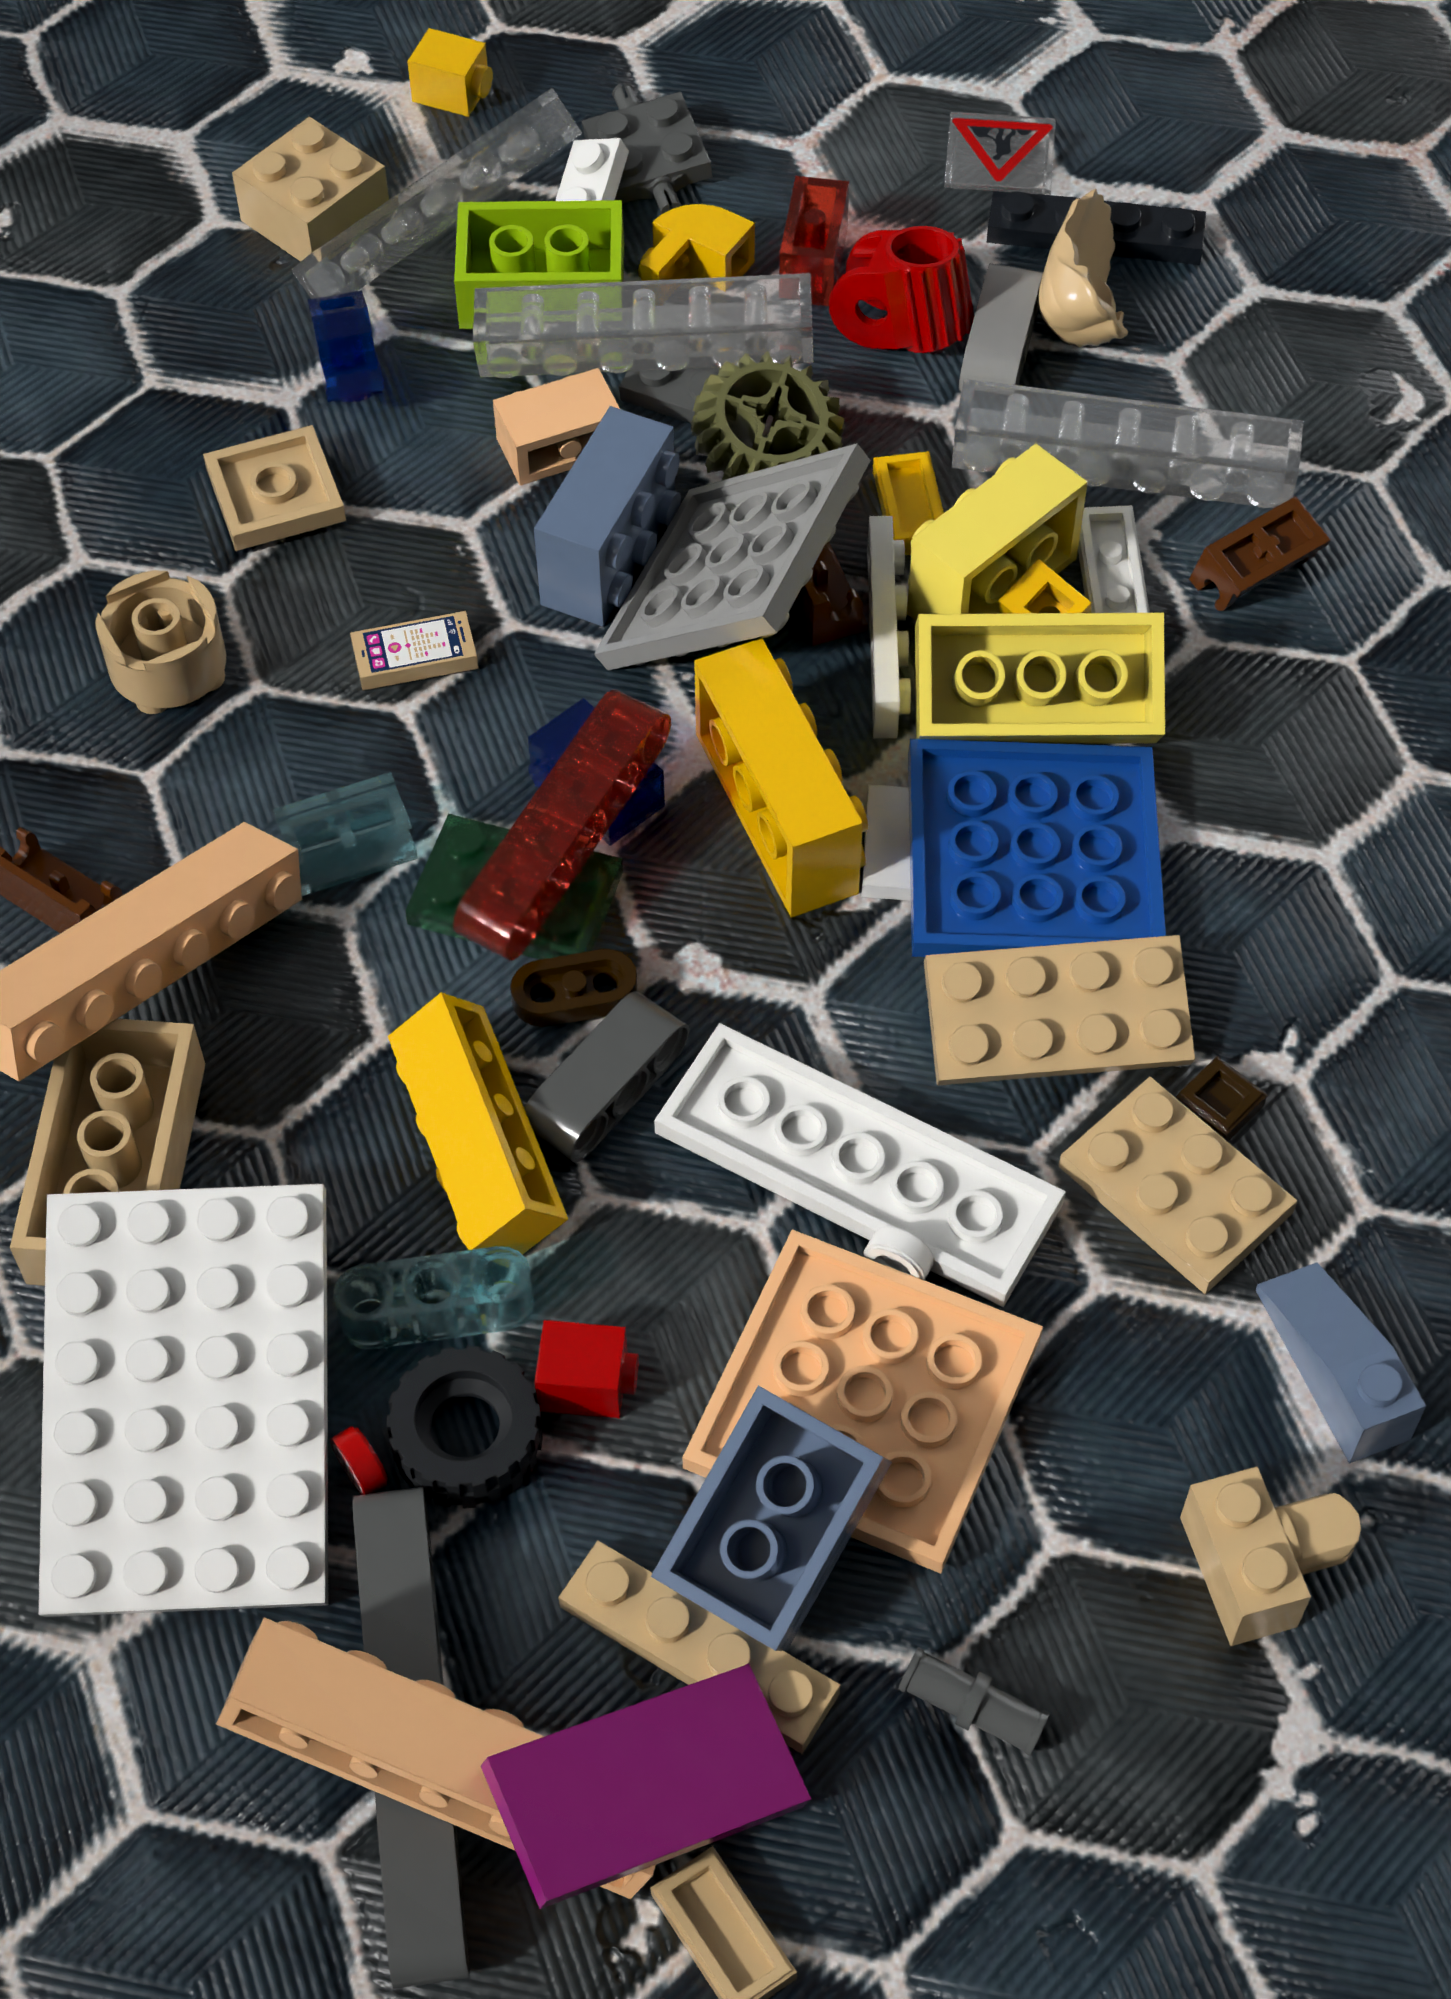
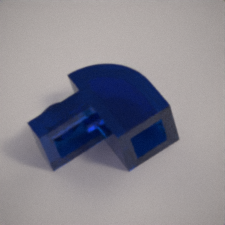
[307,290,385,402]

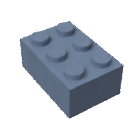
[534,406,681,627]
[651,1385,892,1651]

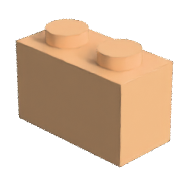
[493,368,620,485]

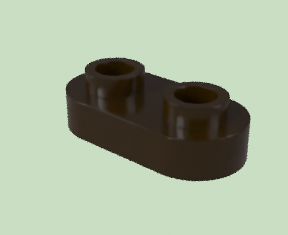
[510,949,638,1027]

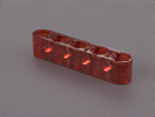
[453,689,671,961]

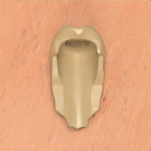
[1038,189,1128,348]

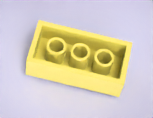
[915,613,1165,744]

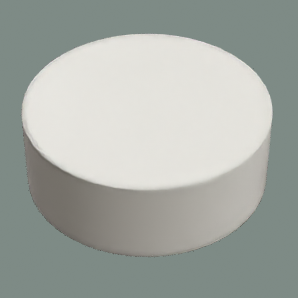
[863,1226,934,1281]

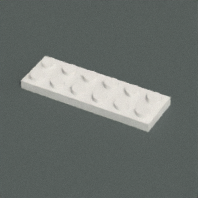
[654,1023,1066,1307]

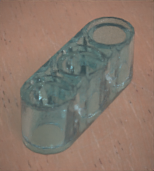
[333,1246,534,1349]

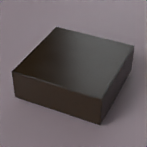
[1176,1056,1268,1142]

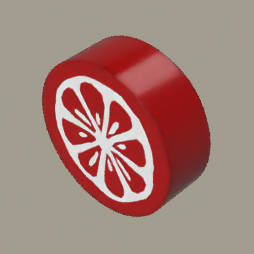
[329,1426,388,1495]

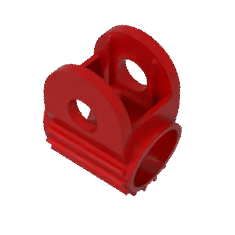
[829,226,974,353]

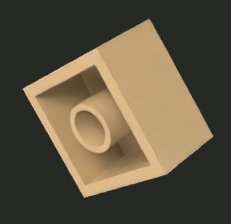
[232,116,391,271]

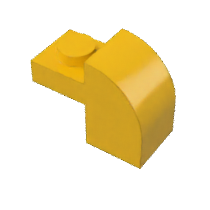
[638,204,755,311]

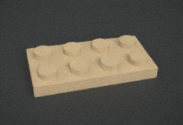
[924,935,1195,1086]

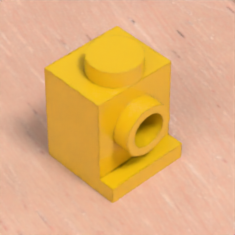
[998,558,1091,614]

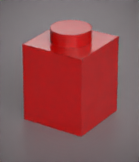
[534,1320,639,1419]

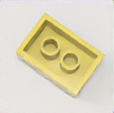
[907,443,1088,621]

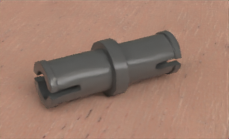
[898,1647,1050,1756]

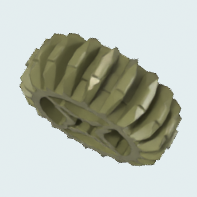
[691,351,845,480]

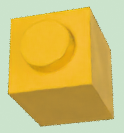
[407,28,493,117]

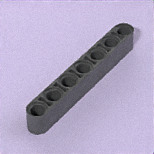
[353,1487,470,1989]

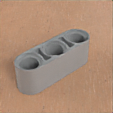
[959,263,1043,401]

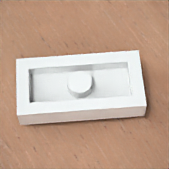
[556,138,629,201]

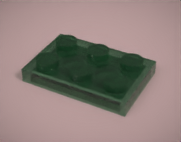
[405,813,623,960]

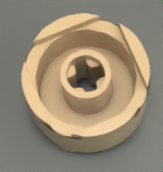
[95,570,226,714]

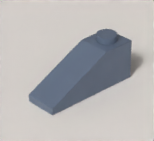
[1256,1262,1426,1464]

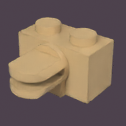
[1180,1466,1361,1646]

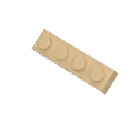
[558,1540,840,1754]

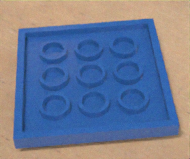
[908,738,1166,957]

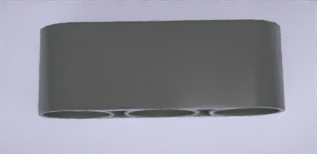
[524,991,690,1162]

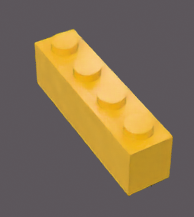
[388,992,568,1262]

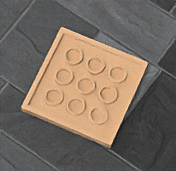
[682,1229,1043,1574]

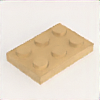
[1059,1077,1297,1294]

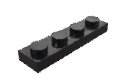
[986,189,1206,265]

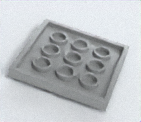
[594,443,871,670]

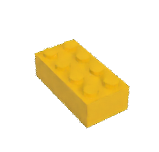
[694,638,868,918]

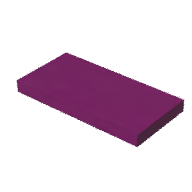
[481,1664,811,1909]

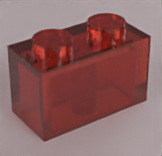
[779,176,850,306]

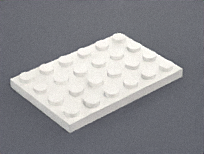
[39,1184,329,1617]

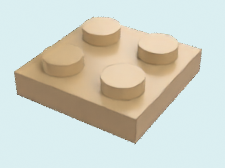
[203,425,346,551]

